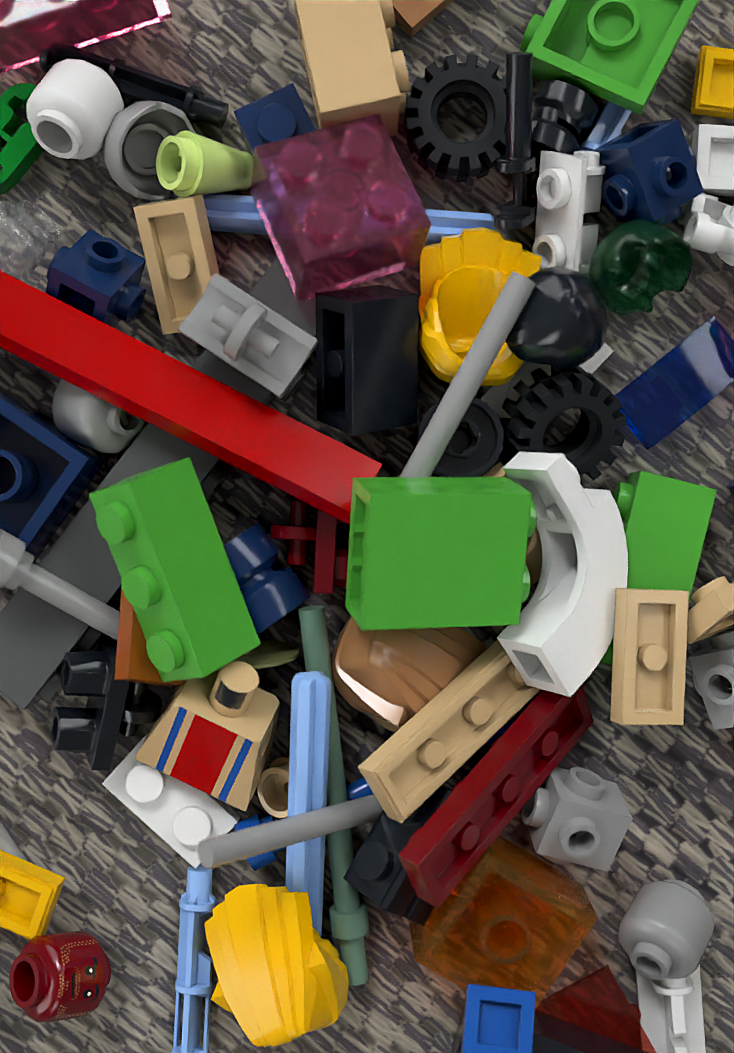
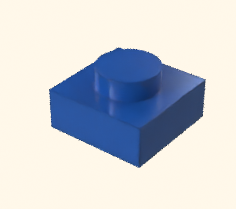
[461,984,536,1053]

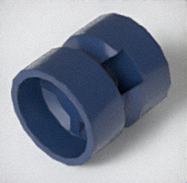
[224,523,311,635]

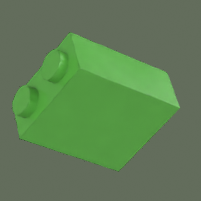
[345,477,537,630]

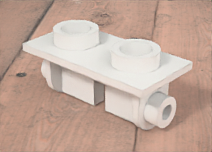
[532,150,605,279]
[636,964,706,1053]

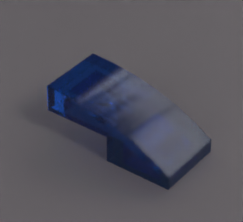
[615,316,734,450]

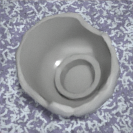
[103,100,195,201]

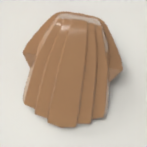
[331,617,485,726]

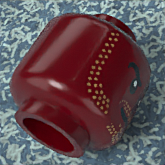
[9,931,111,1022]

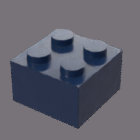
[0,390,104,563]

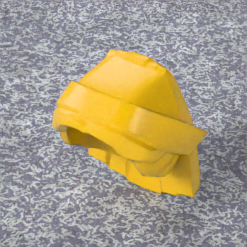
[418,227,542,386]
[204,884,349,1047]

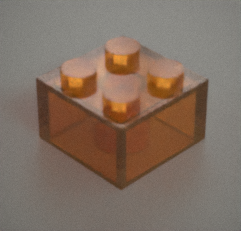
[409,835,598,1009]

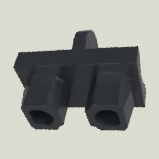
[50,636,162,770]

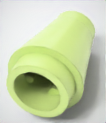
[156,131,256,197]

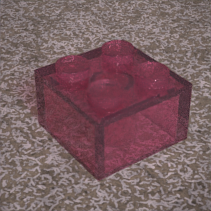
[250,114,431,302]

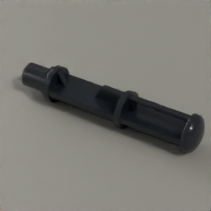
[39,35,229,129]

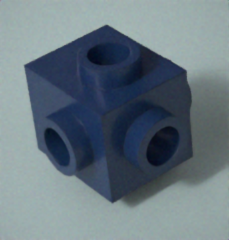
[593,118,704,228]
[45,229,146,328]

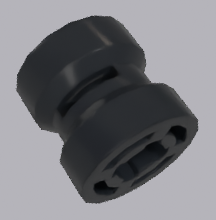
[531,79,599,160]

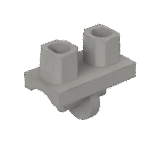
[178,273,318,399]

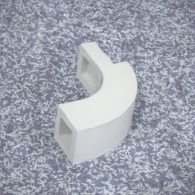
[497,452,628,697]

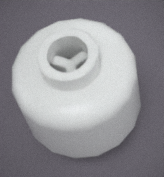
[26,59,124,160]

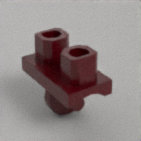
[270,501,349,594]

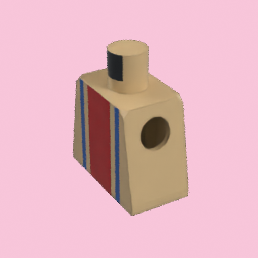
[135,660,281,812]

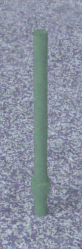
[298,605,370,986]

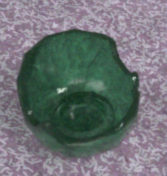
[588,219,694,316]

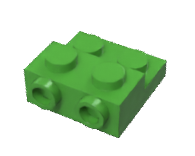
[520,0,701,115]

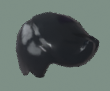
[505,266,609,371]

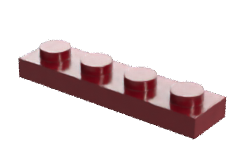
[398,685,594,908]

